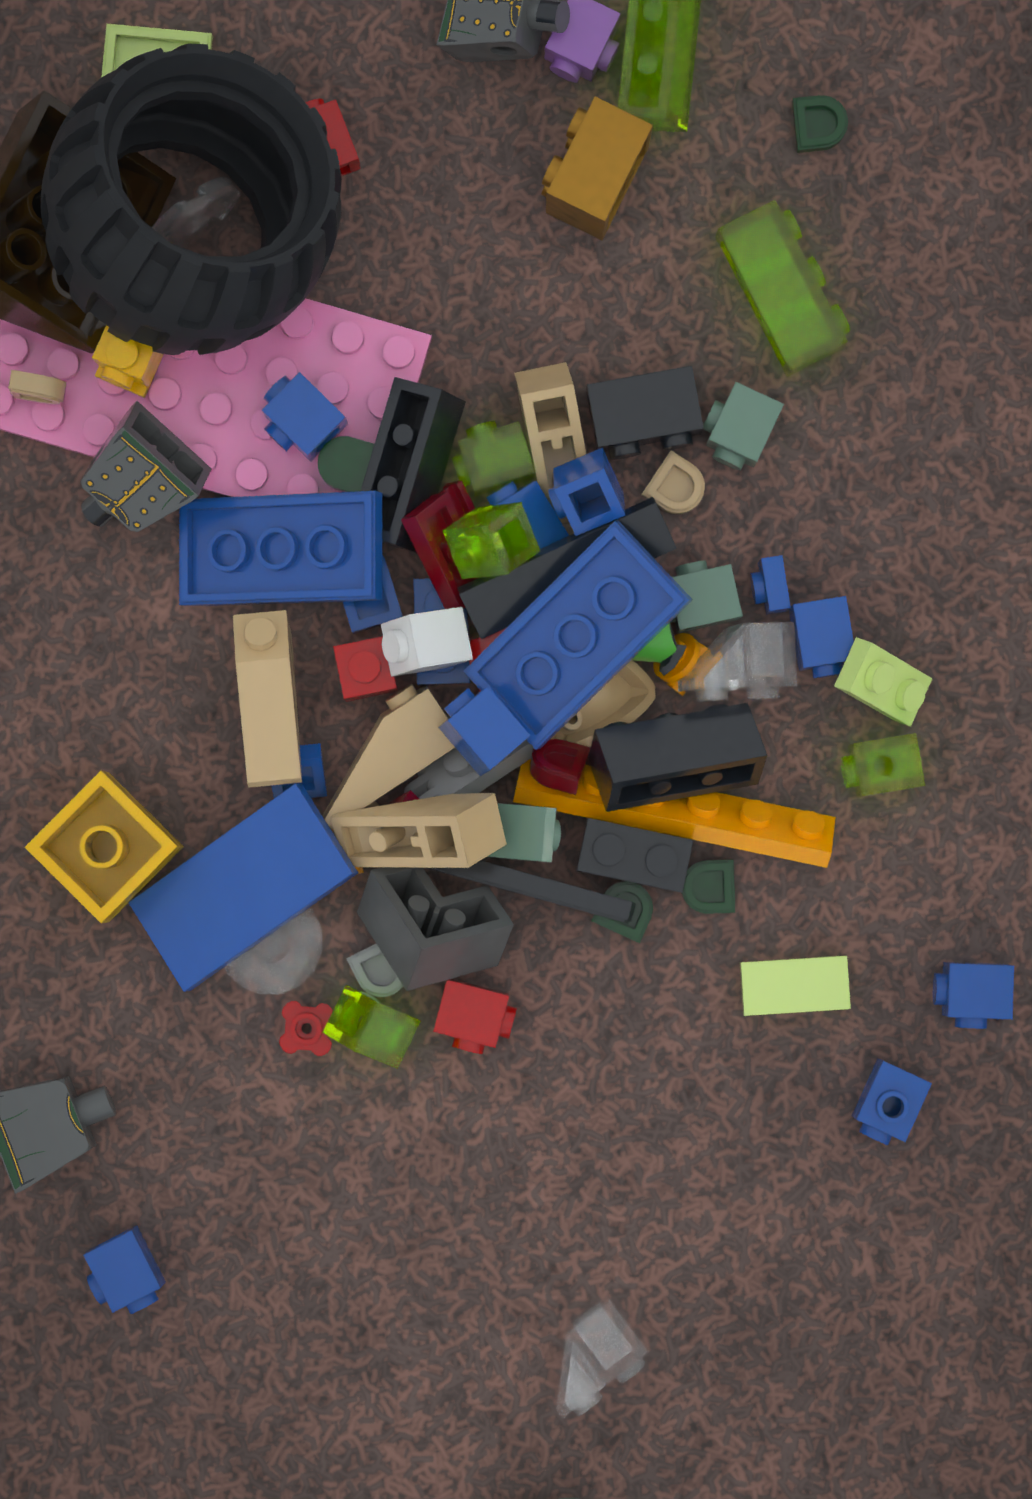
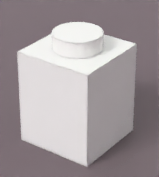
[381,607,473,677]

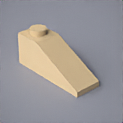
[514,362,586,535]
[233,610,302,788]
[322,683,455,829]
[330,793,507,868]

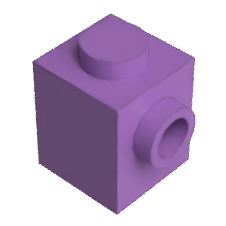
[544,0,621,83]

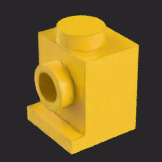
[92,325,164,398]

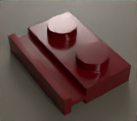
[401,480,503,609]

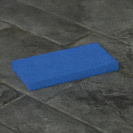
[179,491,382,606]
[463,521,693,750]
[128,783,358,992]

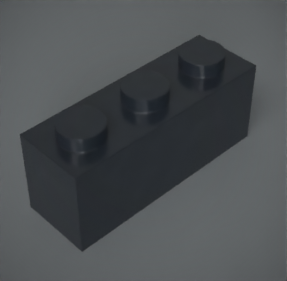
[361,377,466,553]
[588,703,767,812]

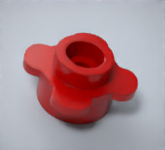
[279,1001,335,1056]

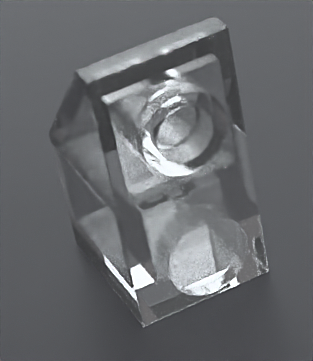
[678,622,797,701]
[556,1295,649,1418]

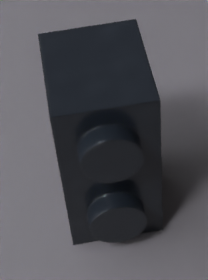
[586,366,704,460]
[576,818,693,893]

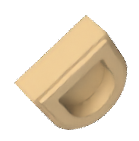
[8,370,66,404]
[641,450,705,514]

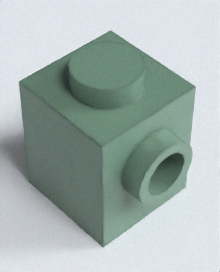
[703,382,784,471]
[670,560,743,633]

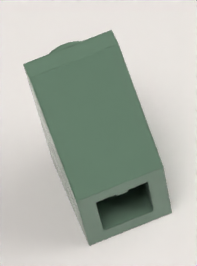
[487,803,561,862]

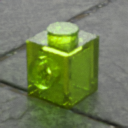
[451,421,535,497]
[442,502,540,579]
[841,733,925,797]
[322,985,421,1069]

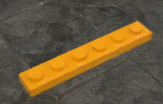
[513,759,835,868]

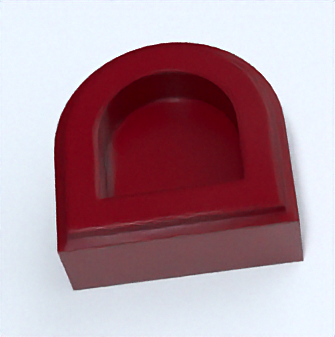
[529,739,590,795]

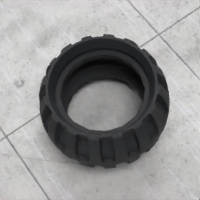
[41,44,342,355]

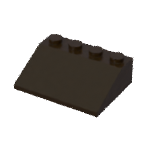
[0,90,177,354]

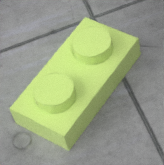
[834,637,932,727]

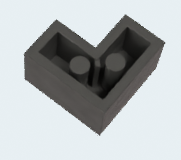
[357,867,514,991]

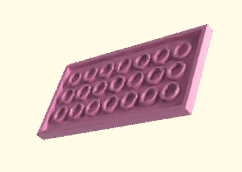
[0,298,432,497]

